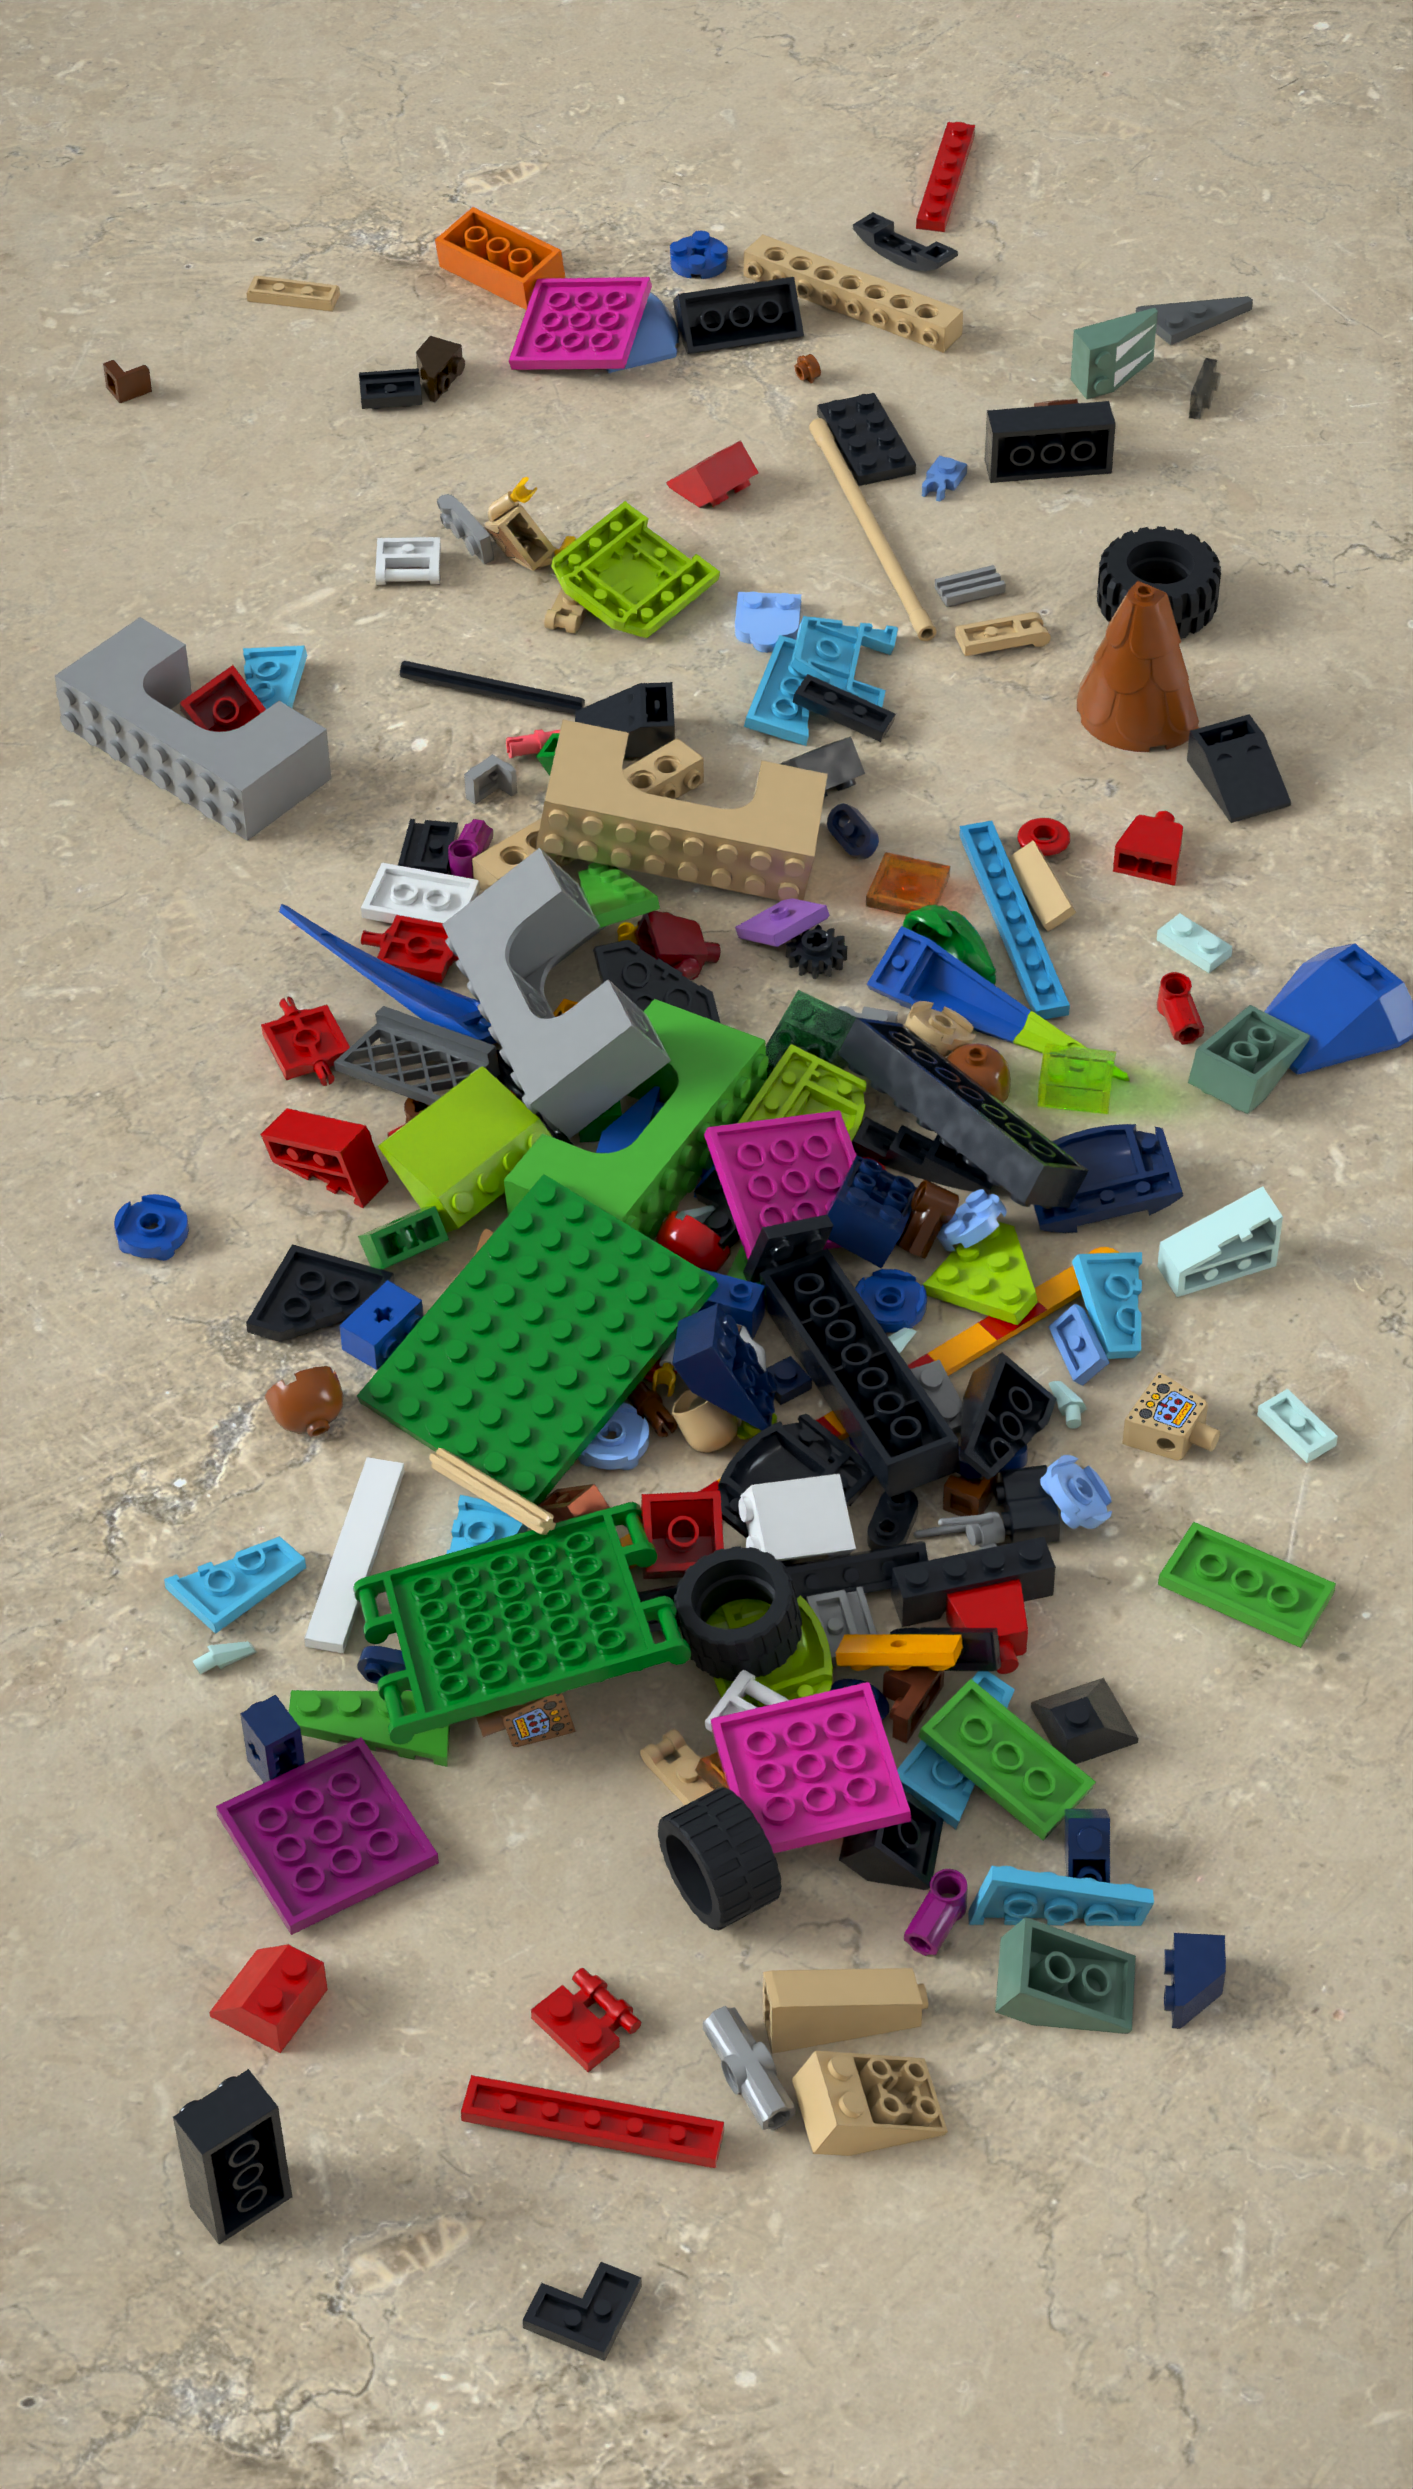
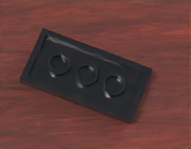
[817,393,916,486]

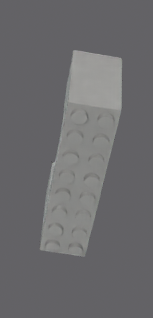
[55,617,331,841]
[442,848,671,1138]

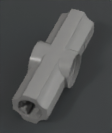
[703,2006,795,2131]

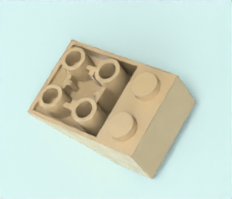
[792,2051,948,2156]

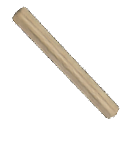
[429,1448,556,1535]

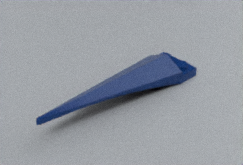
[278,904,497,1044]

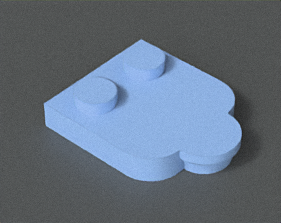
[735,592,801,653]

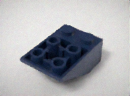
[826,1155,917,1269]
[672,1303,777,1431]

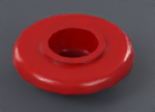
[1017,818,1070,856]

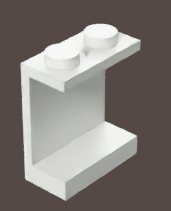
[738,1474,856,1561]

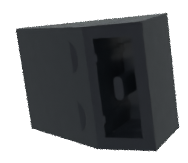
[575,682,675,758]
[1187,714,1291,823]

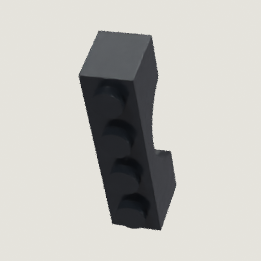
[891,1537,1056,1627]

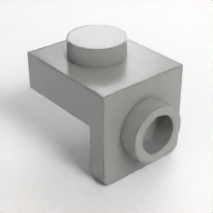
[464,754,517,805]

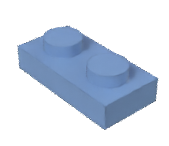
[1048,1304,1109,1386]

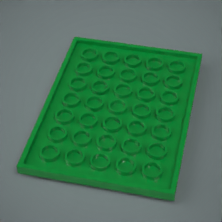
[357,1174,719,1505]

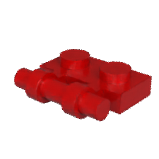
[531,1968,642,2072]

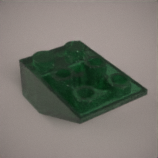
[766,990,856,1079]

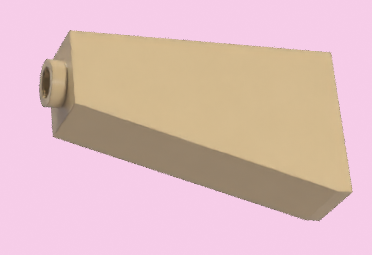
[763,1968,928,2054]

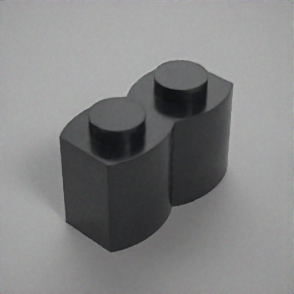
[994,1465,1060,1543]

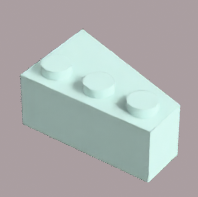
[1157,1186,1283,1297]

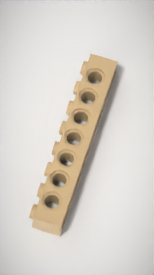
[744,234,963,353]
[472,738,704,892]

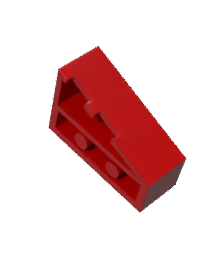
[260,1108,389,1208]

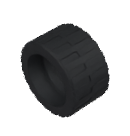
[674,1546,802,1681]
[658,1787,782,1930]

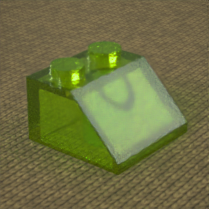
[1038,1044,1117,1114]

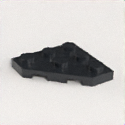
[593,940,720,1023]
[246,1244,394,1342]

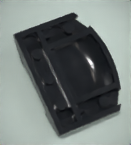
[717,1414,875,1566]

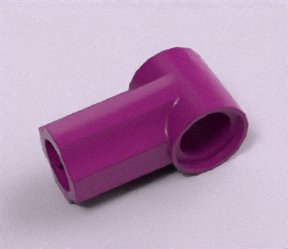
[448,819,493,879]
[904,1869,968,1956]

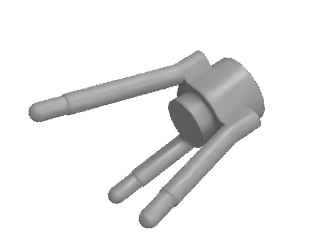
[914,1512,1005,1550]

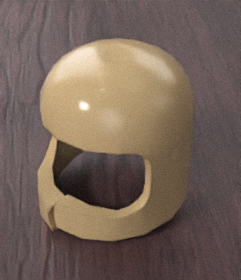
[672,1389,738,1453]

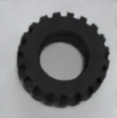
[1097,526,1221,639]

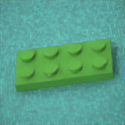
[1158,1522,1336,1648]
[918,1679,1096,1841]

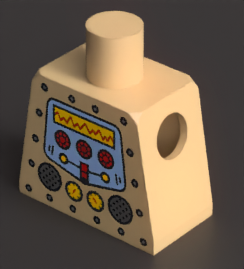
[1122,1372,1221,1461]

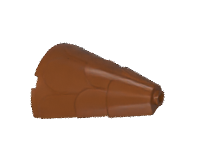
[1076,581,1199,752]

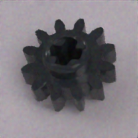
[786,925,848,979]

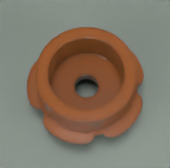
[795,354,821,383]

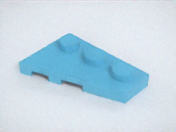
[1072,1252,1142,1359]
[164,1536,306,1634]

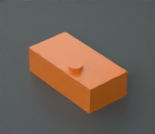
[435,207,565,310]

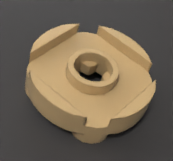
[904,1001,976,1056]

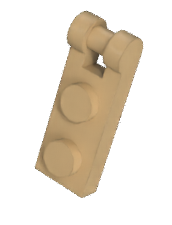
[544,588,588,634]
[955,612,1051,656]
[640,1728,729,1805]

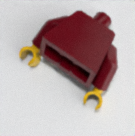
[617,911,721,980]

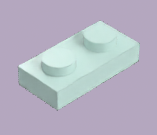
[1157,913,1233,973]
[1257,1389,1338,1463]

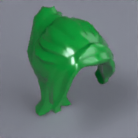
[902,905,996,985]

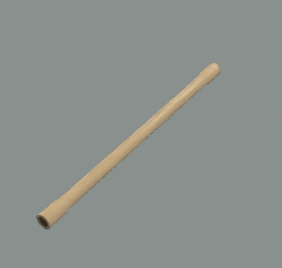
[809,418,937,641]

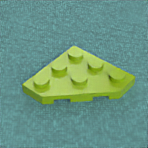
[923,1221,1038,1325]

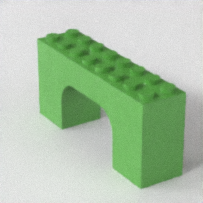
[504,999,769,1240]

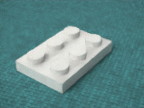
[361,863,480,923]

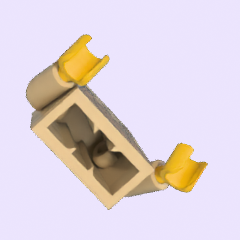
[484,477,576,571]

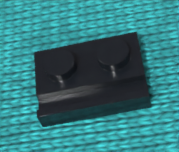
[359,368,422,409]
[398,819,459,874]

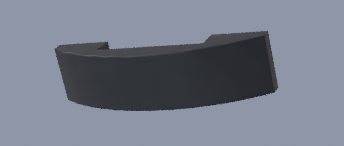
[853,212,958,271]

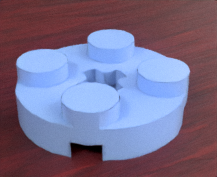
[937,1189,1007,1251]
[578,1402,649,1470]
[1040,1455,1112,1529]

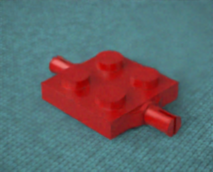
[361,915,459,983]
[261,996,350,1086]

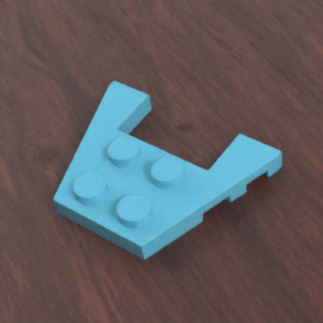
[790,616,898,707]

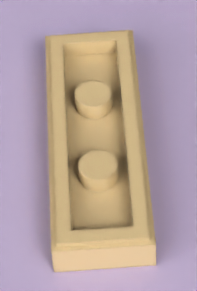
[246,275,340,312]
[1008,841,1076,932]

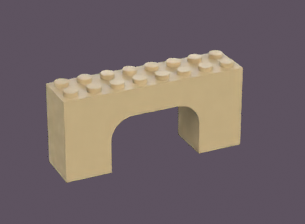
[536,719,828,901]

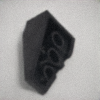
[960,1352,1057,1480]

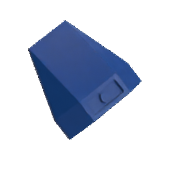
[1264,943,1413,1075]

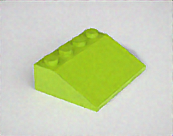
[378,1066,552,1233]

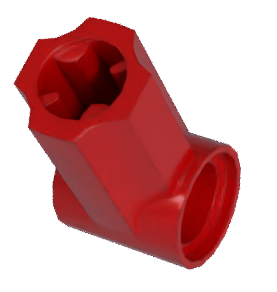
[1156,972,1204,1045]

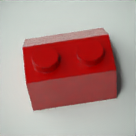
[666,440,759,507]
[180,665,266,732]
[641,1491,724,1579]
[209,1944,328,2053]

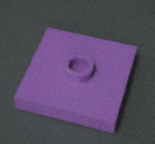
[735,898,830,947]

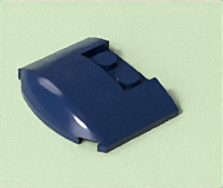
[1033,1124,1183,1233]

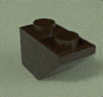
[416,336,465,403]

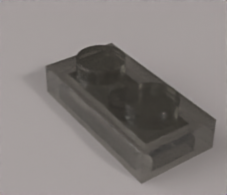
[1189,358,1221,420]

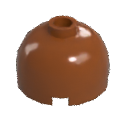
[946,1043,1011,1103]
[265,1366,344,1437]

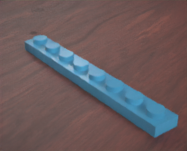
[959,821,1070,1019]

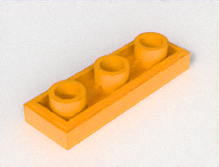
[835,1634,963,1671]

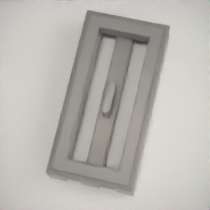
[935,565,1006,607]

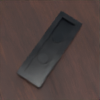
[792,674,896,742]

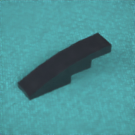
[852,1117,993,1194]

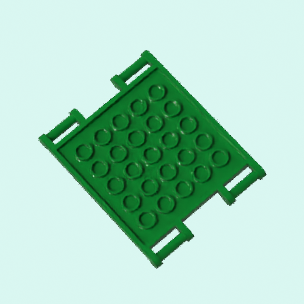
[353,1502,691,1745]

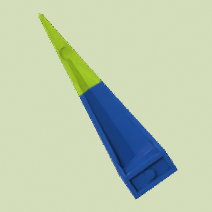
[867,926,1130,1081]

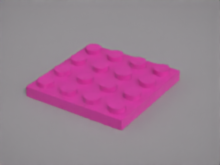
[509,277,652,370]
[704,1110,856,1259]
[710,1682,911,1854]

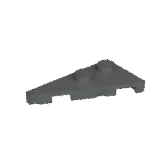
[1136,296,1253,345]

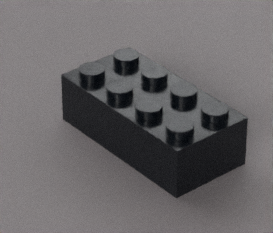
[984,401,1116,483]
[173,2069,292,2244]

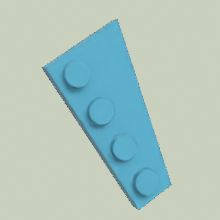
[744,635,809,746]
[243,645,308,709]
[446,1495,529,1554]
[897,1671,1015,1829]
[968,1866,1154,1926]

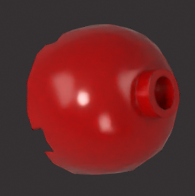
[656,1211,731,1272]

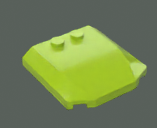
[551,501,720,638]

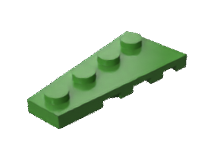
[578,862,660,928]
[289,1690,450,1767]

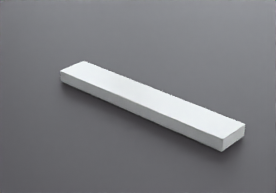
[304,1457,405,1653]

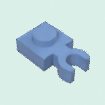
[922,455,967,502]

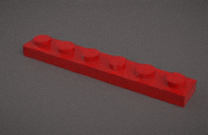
[916,122,975,232]
[461,2075,725,2168]

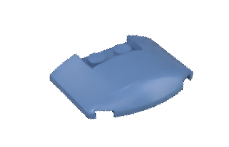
[606,292,679,373]

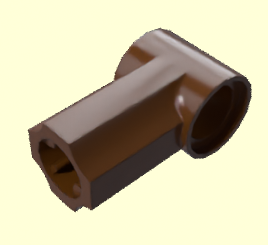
[896,1180,959,1259]

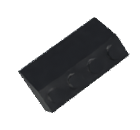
[673,277,804,355]

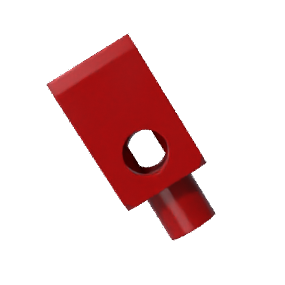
[1113,811,1183,886]
[946,1579,1028,1674]

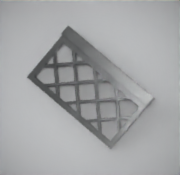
[334,1006,500,1105]

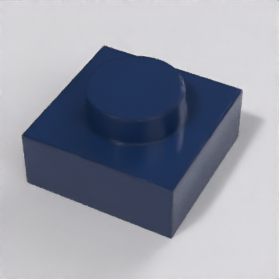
[766,1356,812,1405]

